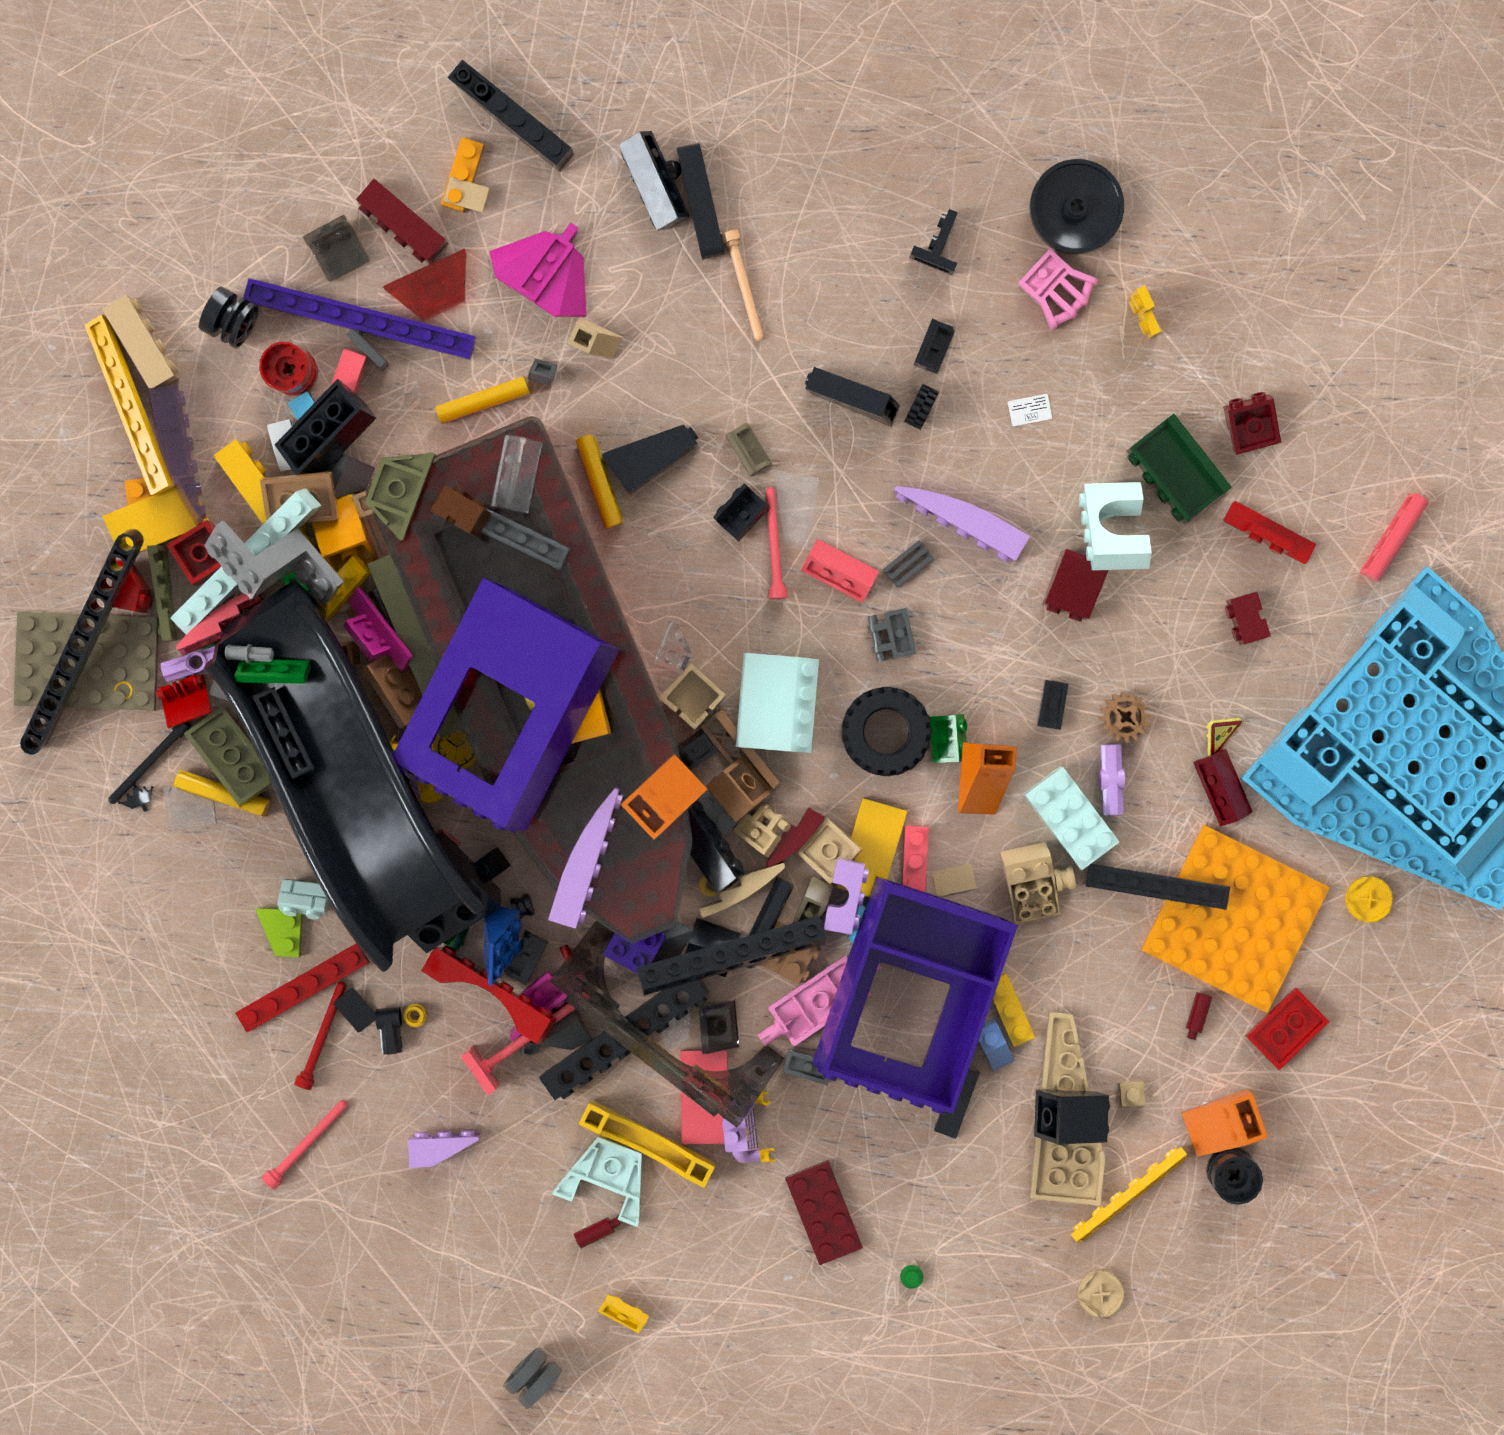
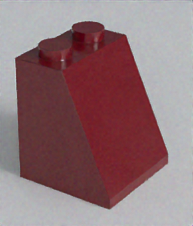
[1042,549,1109,622]

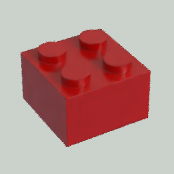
[167,520,221,586]

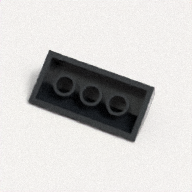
[274,379,376,475]

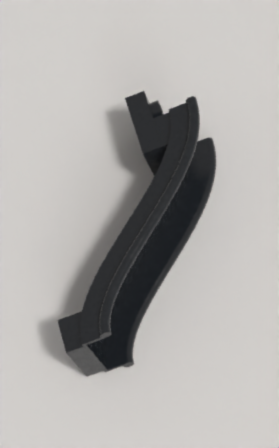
[204,579,501,972]

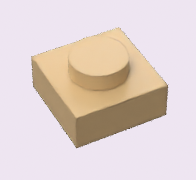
[1119,1080,1145,1107]

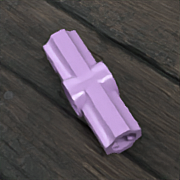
[161,646,215,683]
[1099,744,1125,815]

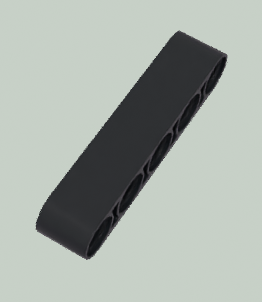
[677,143,725,260]

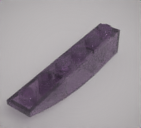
[149,385,206,526]

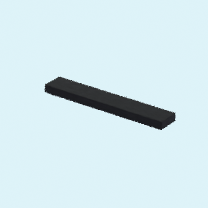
[1086,864,1230,910]

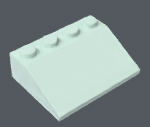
[736,653,819,753]

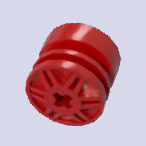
[259,342,318,396]

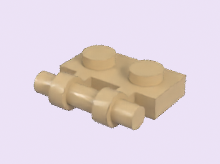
[733,802,791,857]

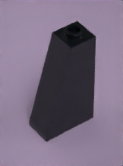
[805,367,900,427]
[602,424,699,495]

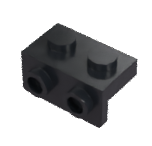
[713,483,770,542]

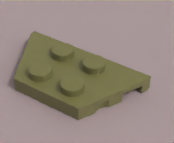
[365,452,436,541]

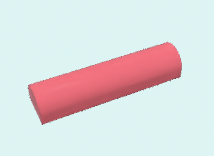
[1360,494,1429,582]

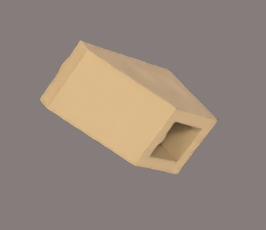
[567,317,623,359]

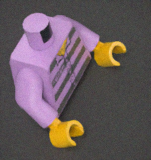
[722,1090,776,1163]

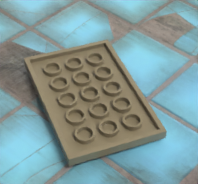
[14,612,159,711]

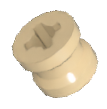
[1053,866,1076,892]

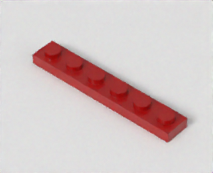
[235,943,369,1033]

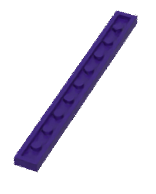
[243,278,476,360]

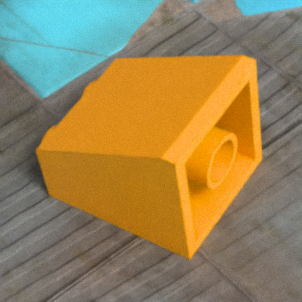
[311,494,379,573]
[572,689,611,743]

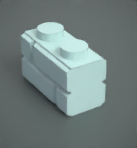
[277,879,329,920]

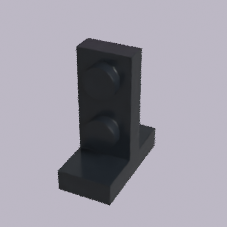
[909,209,958,275]

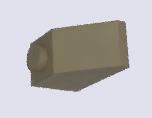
[792,877,834,923]

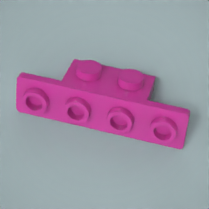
[343,587,413,671]
[509,970,585,1040]

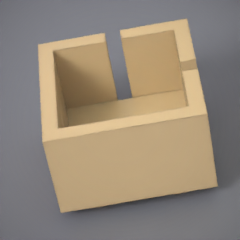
[660,663,726,730]

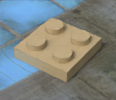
[797,818,863,884]

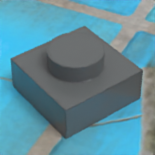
[528,358,557,386]

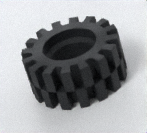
[904,384,939,430]

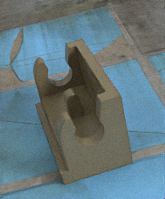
[726,423,772,477]

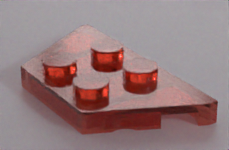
[383,248,467,321]

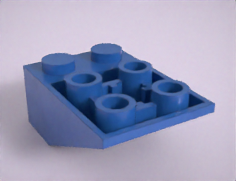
[484,907,522,985]

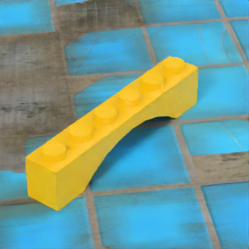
[578,1099,715,1188]

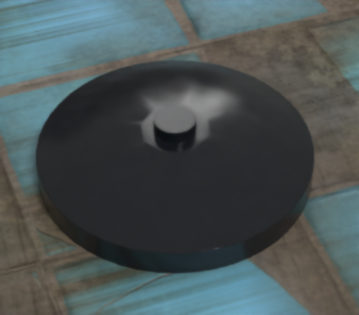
[1029,159,1124,255]

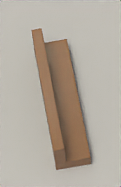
[700,709,780,788]

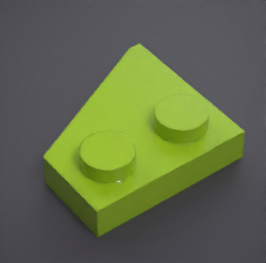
[256,908,303,957]

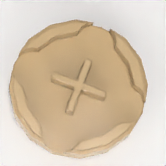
[1077,1269,1124,1317]

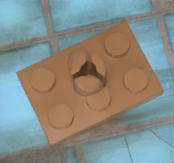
[260,472,339,523]
[362,655,423,728]

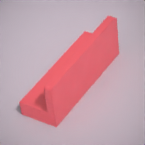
[801,539,879,603]

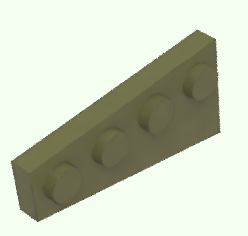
[147,545,177,641]

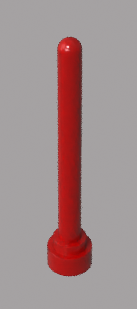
[294,981,346,1090]

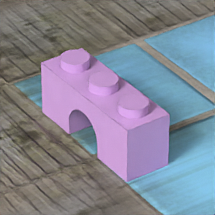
[824,858,869,935]

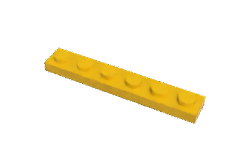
[1071,1147,1189,1244]

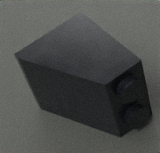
[1034,1089,1110,1145]

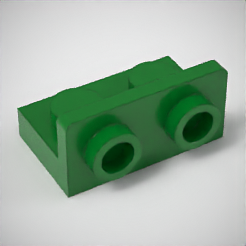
[930,714,968,763]

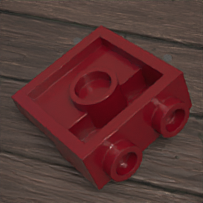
[1223,392,1282,455]

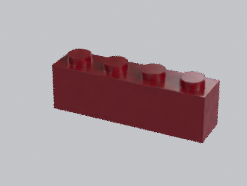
[356,178,448,264]

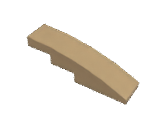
[700,862,785,918]

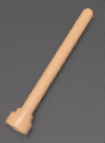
[721,229,763,341]

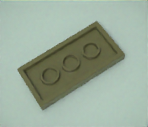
[184,706,271,807]

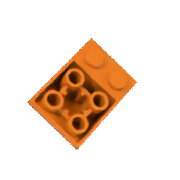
[957,742,1017,815]
[621,754,707,840]
[1181,1089,1268,1157]

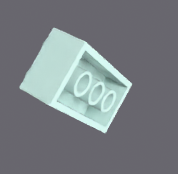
[1023,766,1119,870]

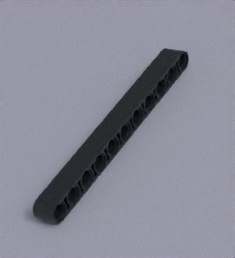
[20,529,144,755]

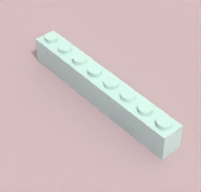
[170,488,322,635]

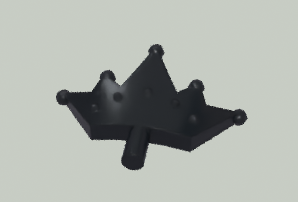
[118,784,154,812]

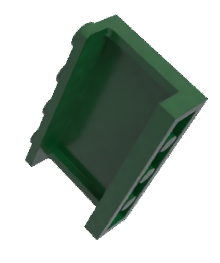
[1126,414,1232,524]

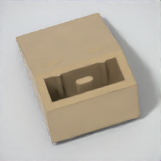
[1000,842,1061,924]

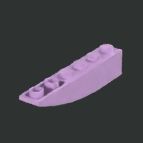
[893,486,1030,563]
[548,788,623,929]

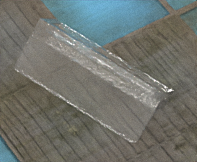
[491,435,542,513]

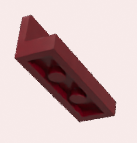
[1193,749,1252,827]

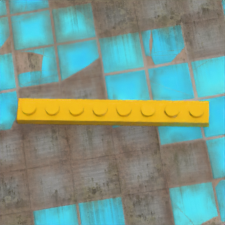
[85,314,174,496]

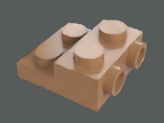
[758,920,821,985]

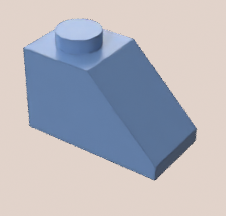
[979,1019,1014,1071]

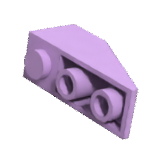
[408,1129,481,1168]

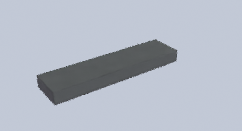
[481,508,571,571]

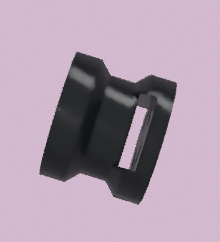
[510,893,535,920]

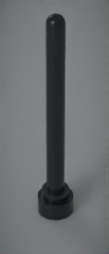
[108,722,192,804]

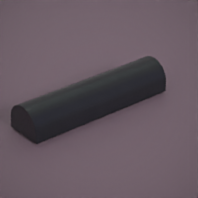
[252,687,315,781]
[747,877,794,969]

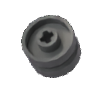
[503,1347,562,1409]

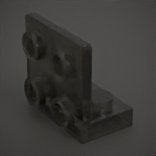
[302,215,370,282]

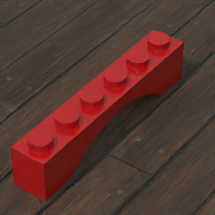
[421,945,557,1044]

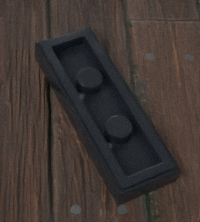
[934,1068,980,1139]

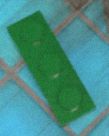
[234,660,311,684]

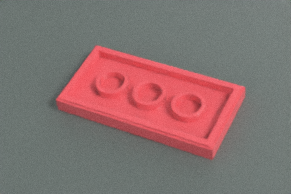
[680,1049,728,1144]

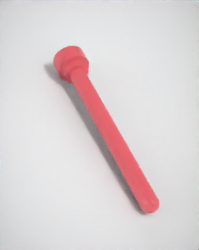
[766,487,788,600]
[261,1100,347,1190]

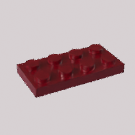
[785,1160,863,1265]

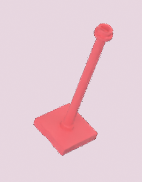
[461,984,600,1095]

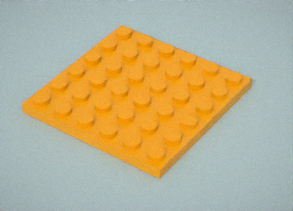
[1140,825,1330,1013]

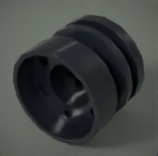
[199,286,259,349]
[1206,1147,1263,1205]

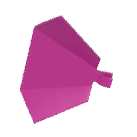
[489,222,586,317]

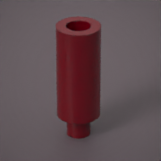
[1186,992,1213,1040]
[574,1217,621,1249]

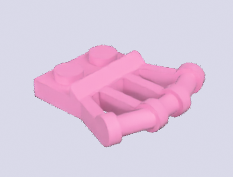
[1018,249,1098,330]

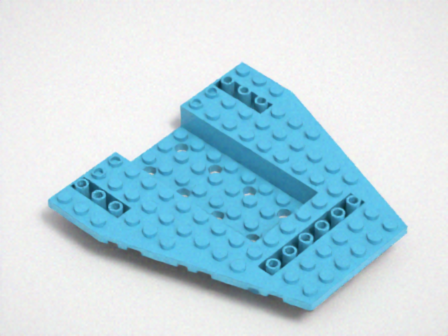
[1241,566,1504,910]

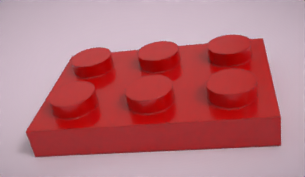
[1245,987,1330,1070]

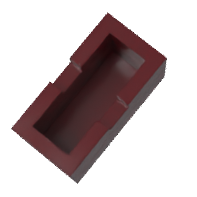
[1225,592,1271,645]

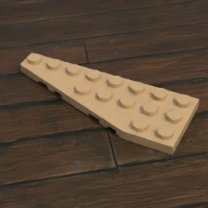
[1030,1011,1105,1206]

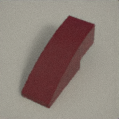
[766,807,825,867]

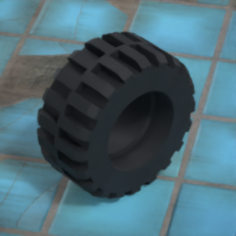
[841,687,932,776]

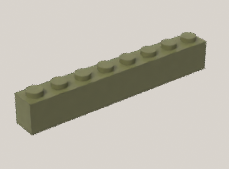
[367,553,469,738]

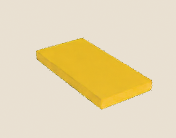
[102,480,209,553]
[836,798,907,897]

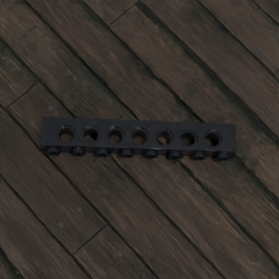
[637,916,826,995]
[539,979,710,1100]

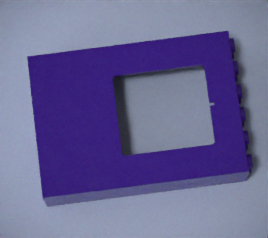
[393,578,620,832]
[812,876,1018,1115]

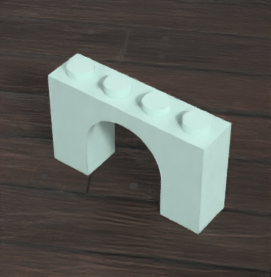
[1079,482,1152,570]

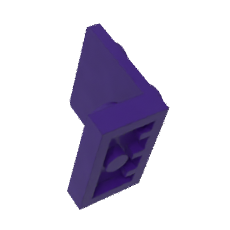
[603,929,666,974]

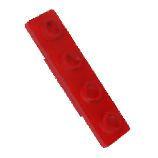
[1223,501,1316,564]

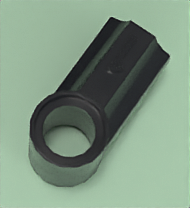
[375,1007,403,1055]

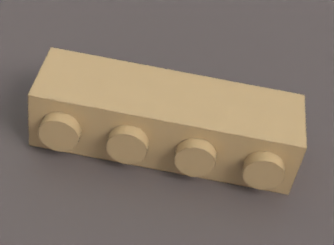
[102,295,179,393]

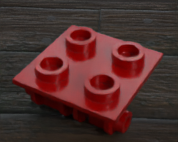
[156,674,212,729]

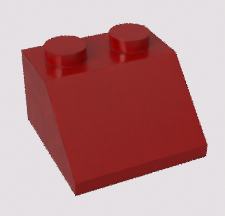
[111,560,153,613]

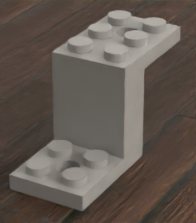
[204,520,344,606]

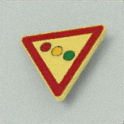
[1206,718,1243,756]

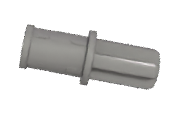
[225,644,274,663]

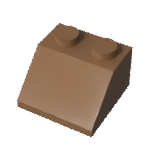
[706,754,774,822]

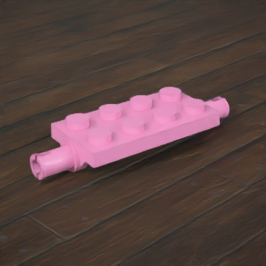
[757,955,883,1047]

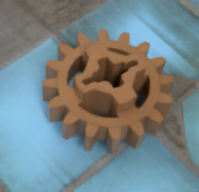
[1099,692,1151,742]

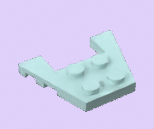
[552,1135,642,1227]

